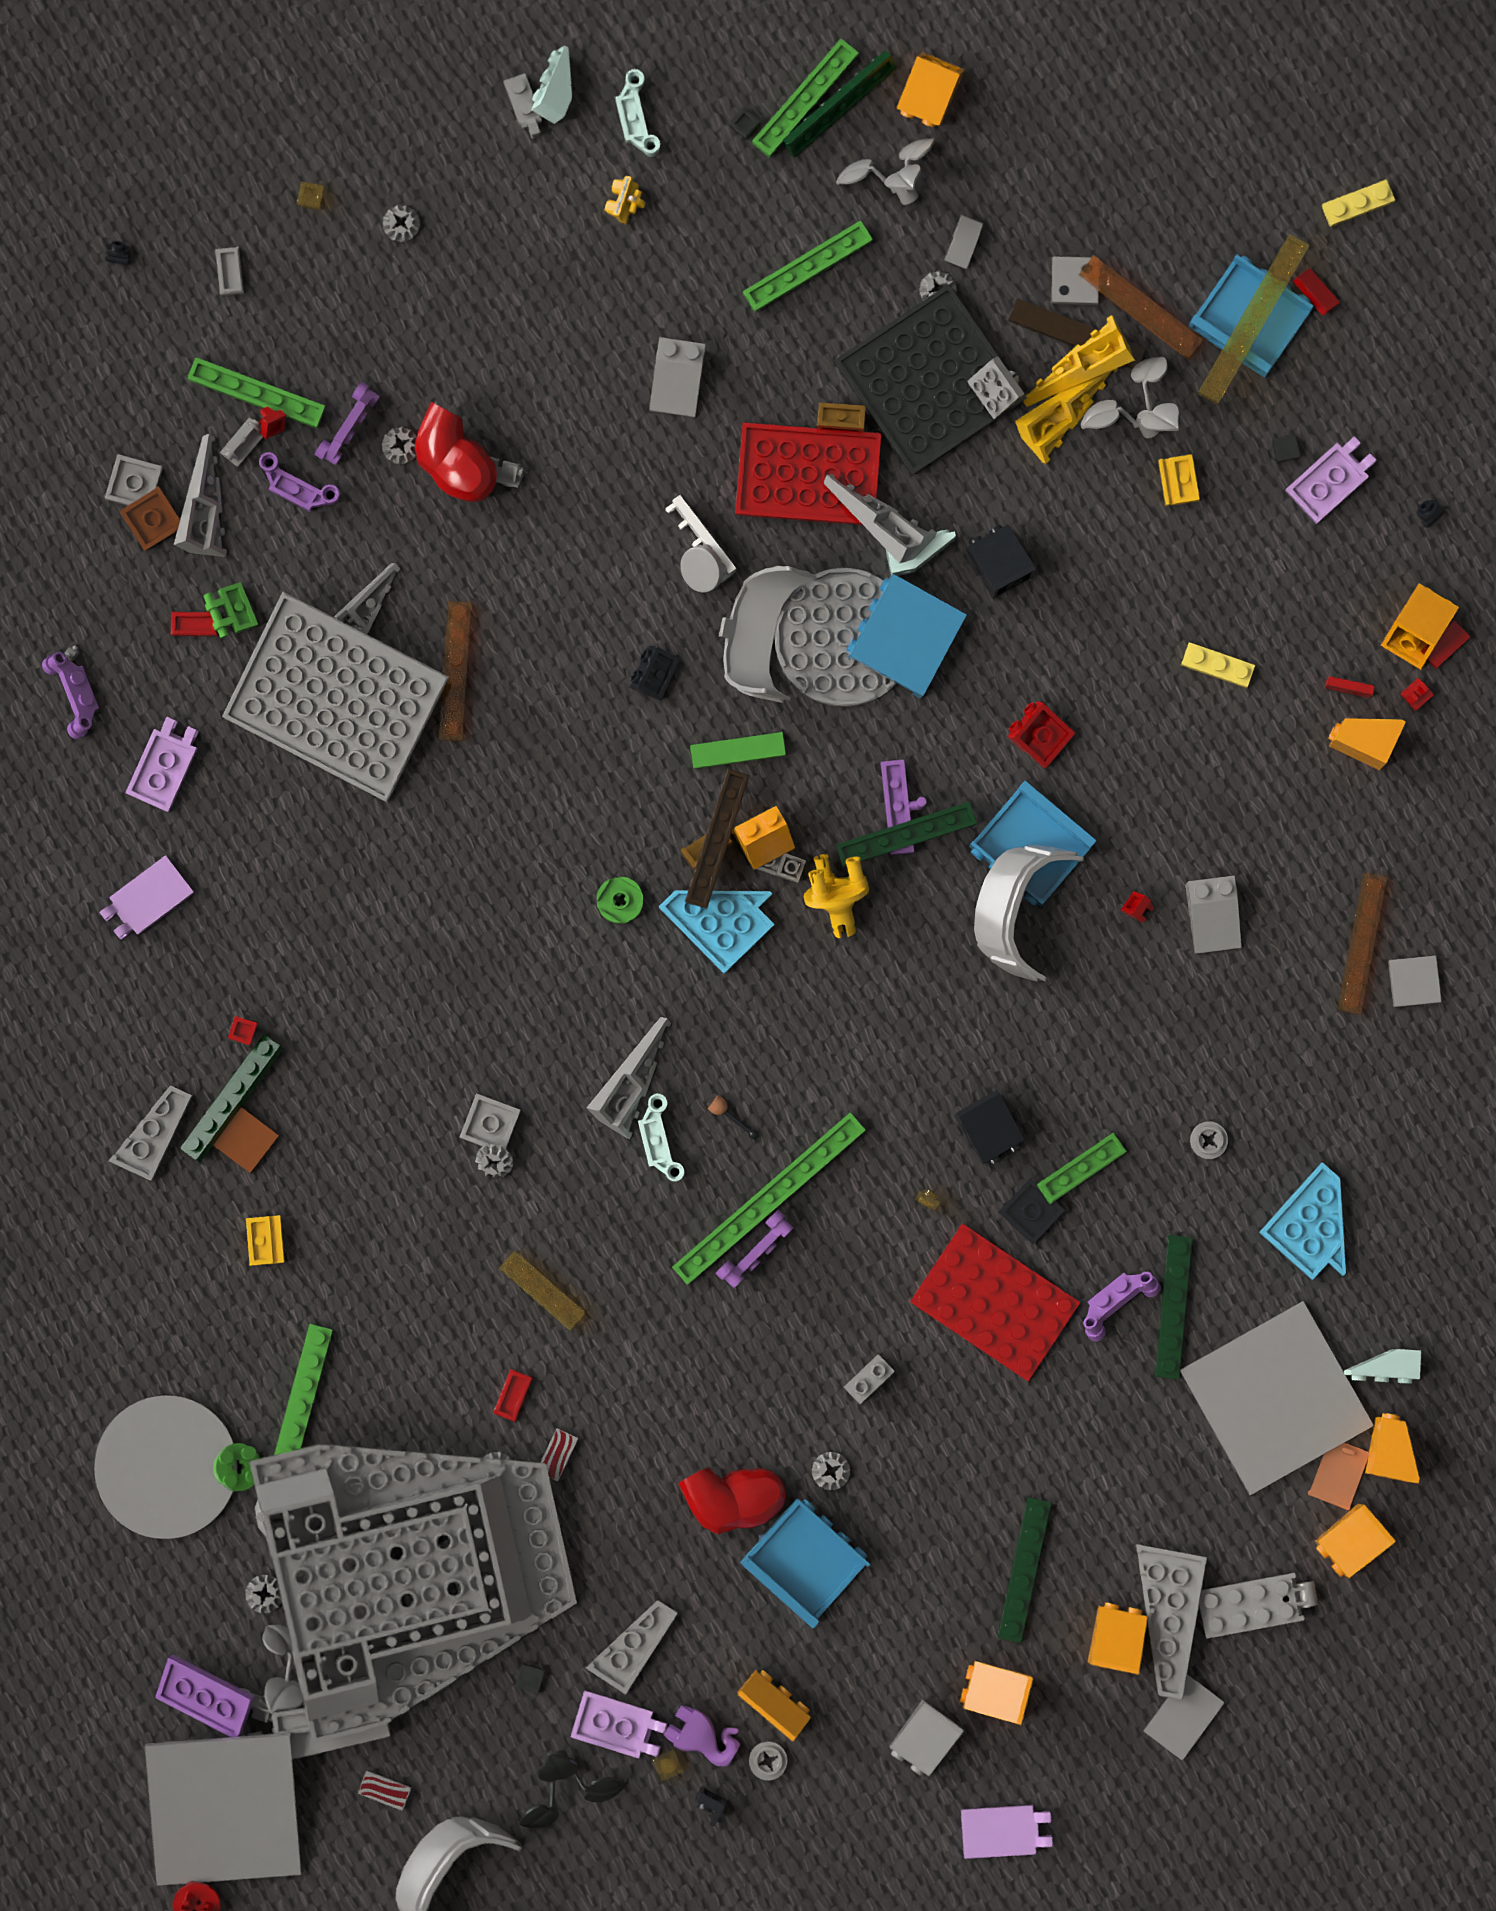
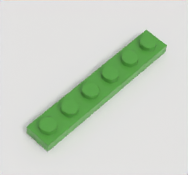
[752,39,859,158]
[743,220,873,313]
[187,357,326,429]
[274,1324,333,1455]

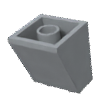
[889,1699,964,1776]

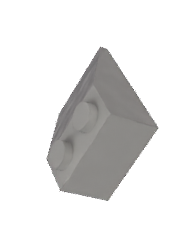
[649,337,705,418]
[1185,876,1242,954]

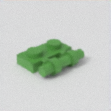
[203,582,258,639]

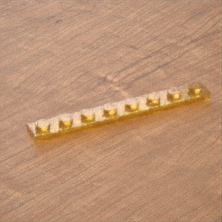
[1198,234,1310,405]

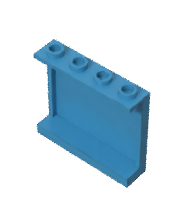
[1188,255,1313,378]
[846,574,966,698]
[969,781,1096,907]
[740,1498,870,1628]

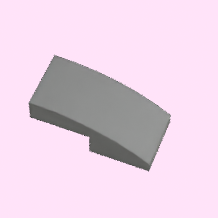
[945,215,983,269]
[757,853,806,883]

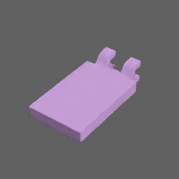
[1285,436,1376,524]
[126,717,199,812]
[100,855,194,940]
[571,1691,668,1758]
[961,1805,1053,1859]

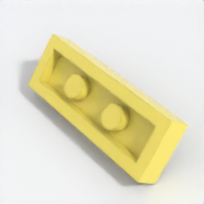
[1322,179,1395,227]
[1181,642,1255,688]

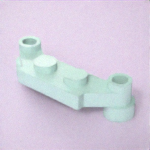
[615,69,660,157]
[638,1094,684,1182]

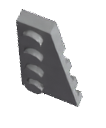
[109,1085,193,1181]
[586,1600,678,1694]

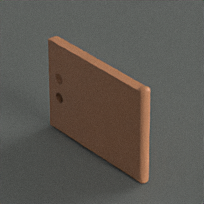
[1308,1443,1369,1510]

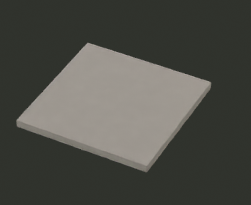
[1180,1301,1374,1495]
[145,1733,301,1886]

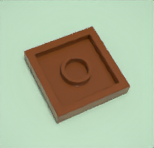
[119,486,180,551]
[213,1107,279,1173]

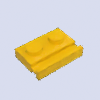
[1158,454,1200,506]
[246,1215,285,1266]

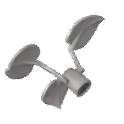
[836,138,935,205]
[1081,357,1179,438]
[263,1625,303,1713]

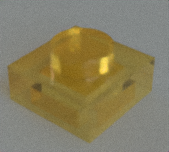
[297,181,325,210]
[914,1189,940,1211]
[652,1749,684,1781]

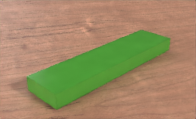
[690,732,786,769]
[1037,1132,1127,1204]

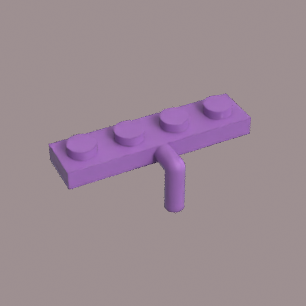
[880,760,926,855]

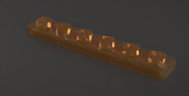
[1079,255,1203,359]
[439,601,472,742]
[1337,873,1387,1015]

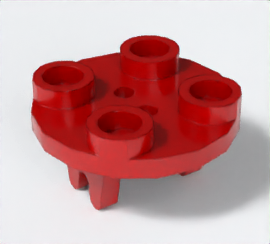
[172,1881,221,1911]

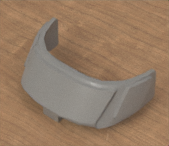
[719,566,816,703]
[974,845,1084,982]
[396,1817,522,1911]

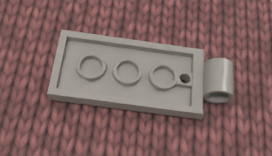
[1199,1573,1319,1639]

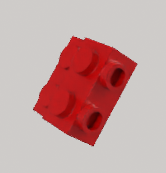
[1007,701,1075,768]

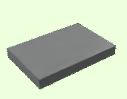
[1143,1675,1225,1760]

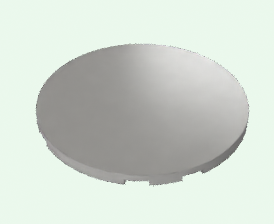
[775,568,897,707]
[94,1396,238,1539]

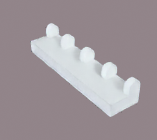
[665,495,736,583]

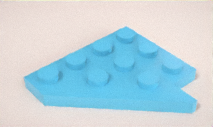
[659,890,774,974]
[1259,1162,1346,1280]

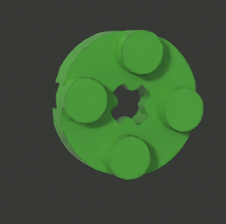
[597,877,643,924]
[213,1443,260,1491]

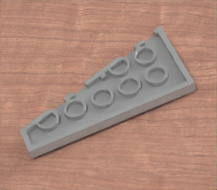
[1136,1544,1207,1700]

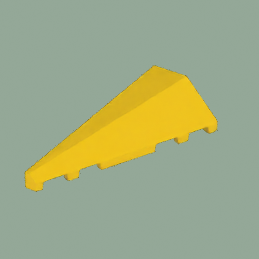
[1023,315,1135,407]
[1015,368,1118,464]

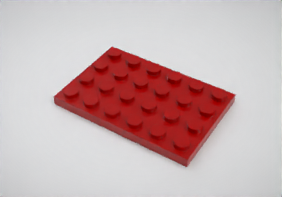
[735,423,881,525]
[910,1224,1080,1381]

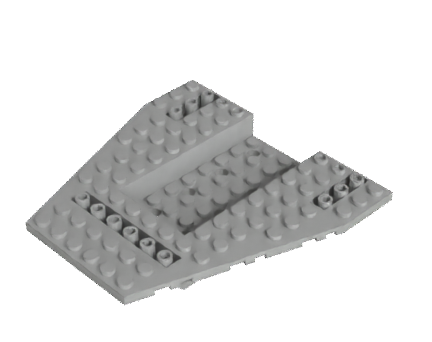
[249,1444,577,1744]

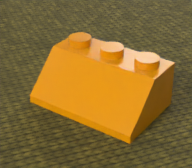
[737,1670,811,1741]

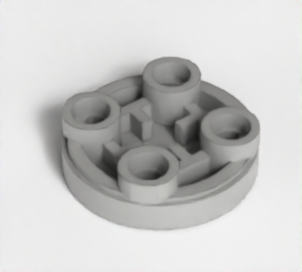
[680,544,727,592]

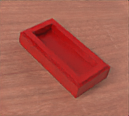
[1293,268,1340,316]
[171,612,218,636]
[1421,620,1470,669]
[1324,676,1374,698]
[493,1369,533,1422]

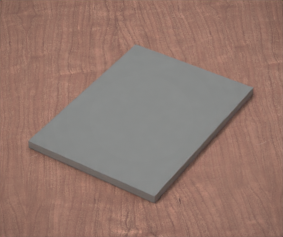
[222,592,449,802]

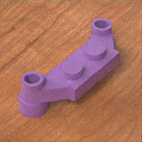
[315,381,380,466]
[259,452,340,512]
[42,652,99,739]
[715,1209,794,1288]
[1083,1272,1161,1341]

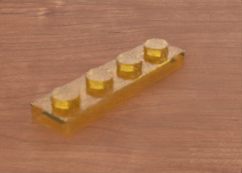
[499,1250,585,1330]

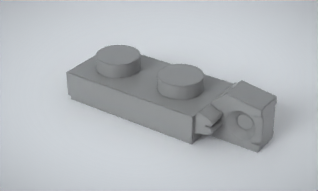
[504,73,542,139]

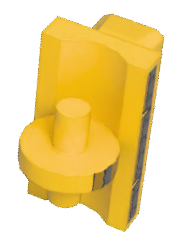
[605,176,645,224]

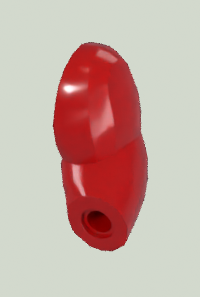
[415,402,497,503]
[678,1467,787,1534]

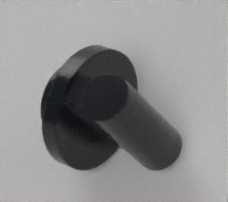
[105,241,130,265]
[1417,500,1444,528]

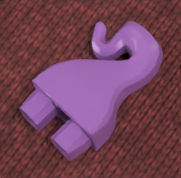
[664,1705,740,1767]

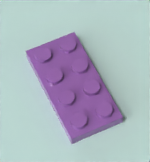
[155,1655,255,1737]

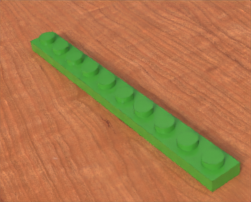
[672,1113,865,1285]

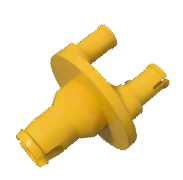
[804,854,869,938]

